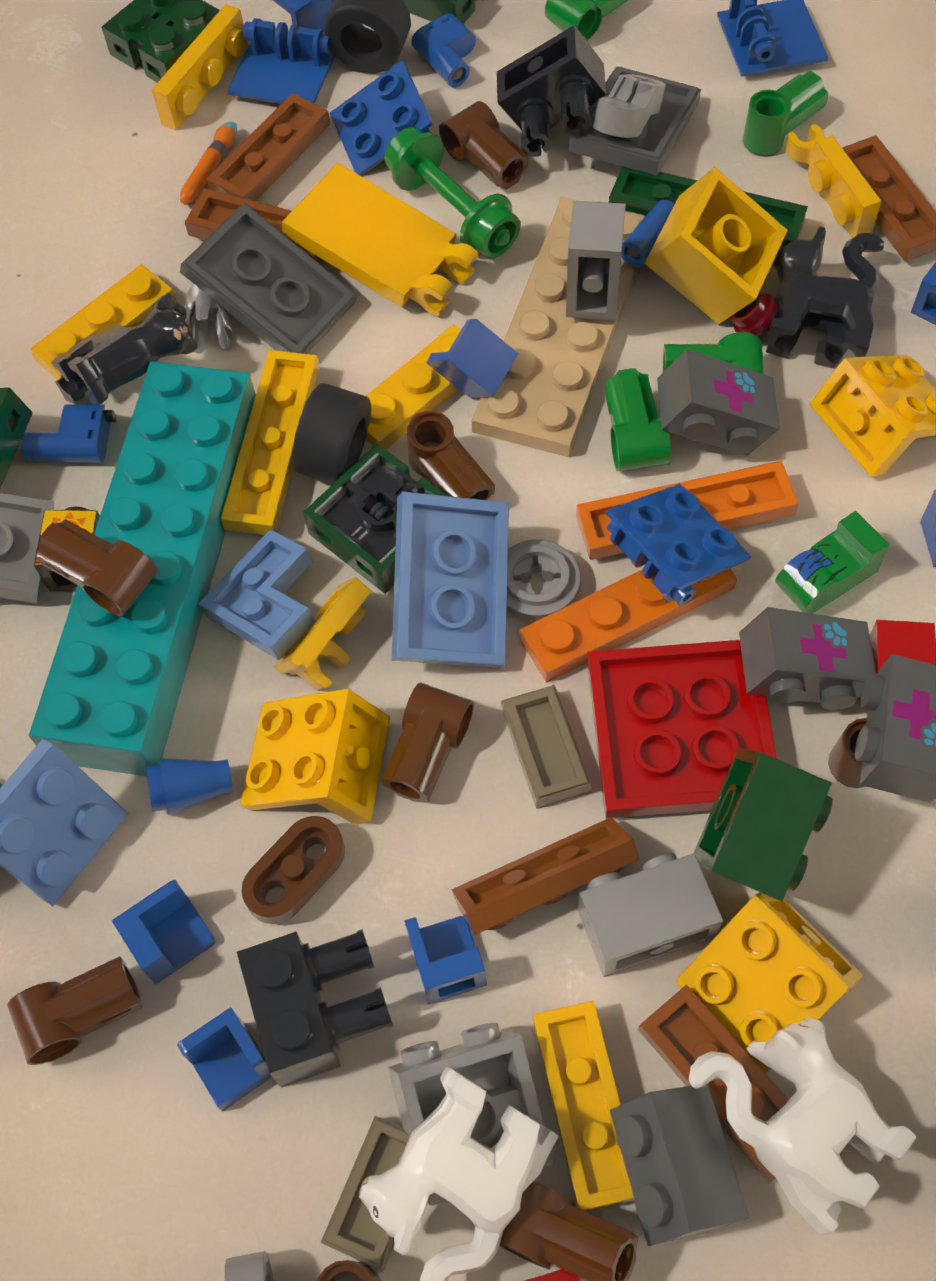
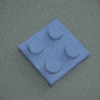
[0,739,129,907]

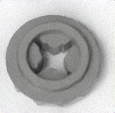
[507,540,580,620]

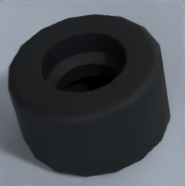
[324,0,411,73]
[292,383,372,484]

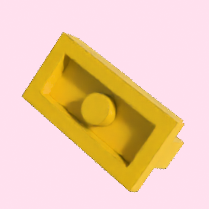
[274,576,372,690]

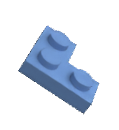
[198,529,315,660]

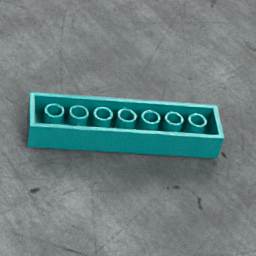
[28,361,256,777]

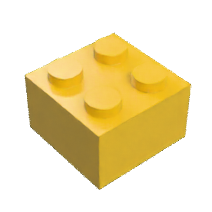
[645,167,788,324]

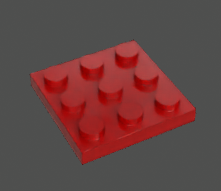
[587,640,777,819]

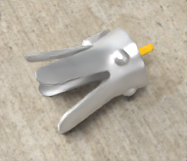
[185,284,232,354]

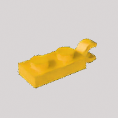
[786,124,881,238]

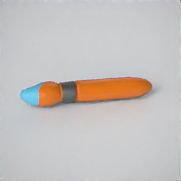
[180,122,237,205]

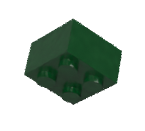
[694,747,833,901]

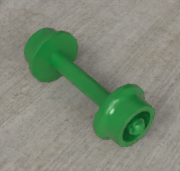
[384,127,521,259]

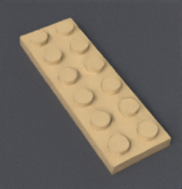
[471,197,645,457]

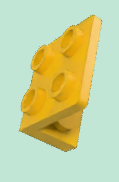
[809,355,936,477]
[241,688,390,824]
[676,892,864,1073]

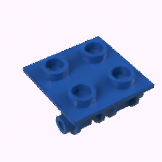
[717,0,828,77]
[227,18,335,104]
[330,60,434,176]
[606,484,752,606]

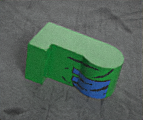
[775,510,890,614]

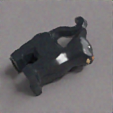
[766,226,884,368]
[51,293,198,405]

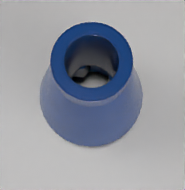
[146,758,233,815]

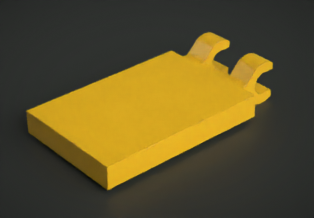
[282,162,478,316]

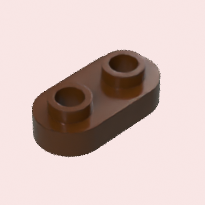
[242,816,345,924]

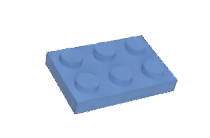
[391,492,509,668]

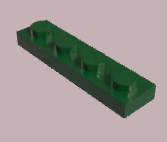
[609,166,808,246]

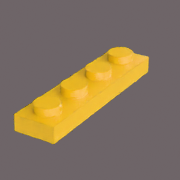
[221,350,320,535]

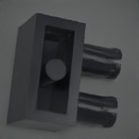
[497,25,606,157]
[236,929,393,1087]

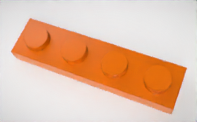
[576,460,799,560]
[519,568,737,682]

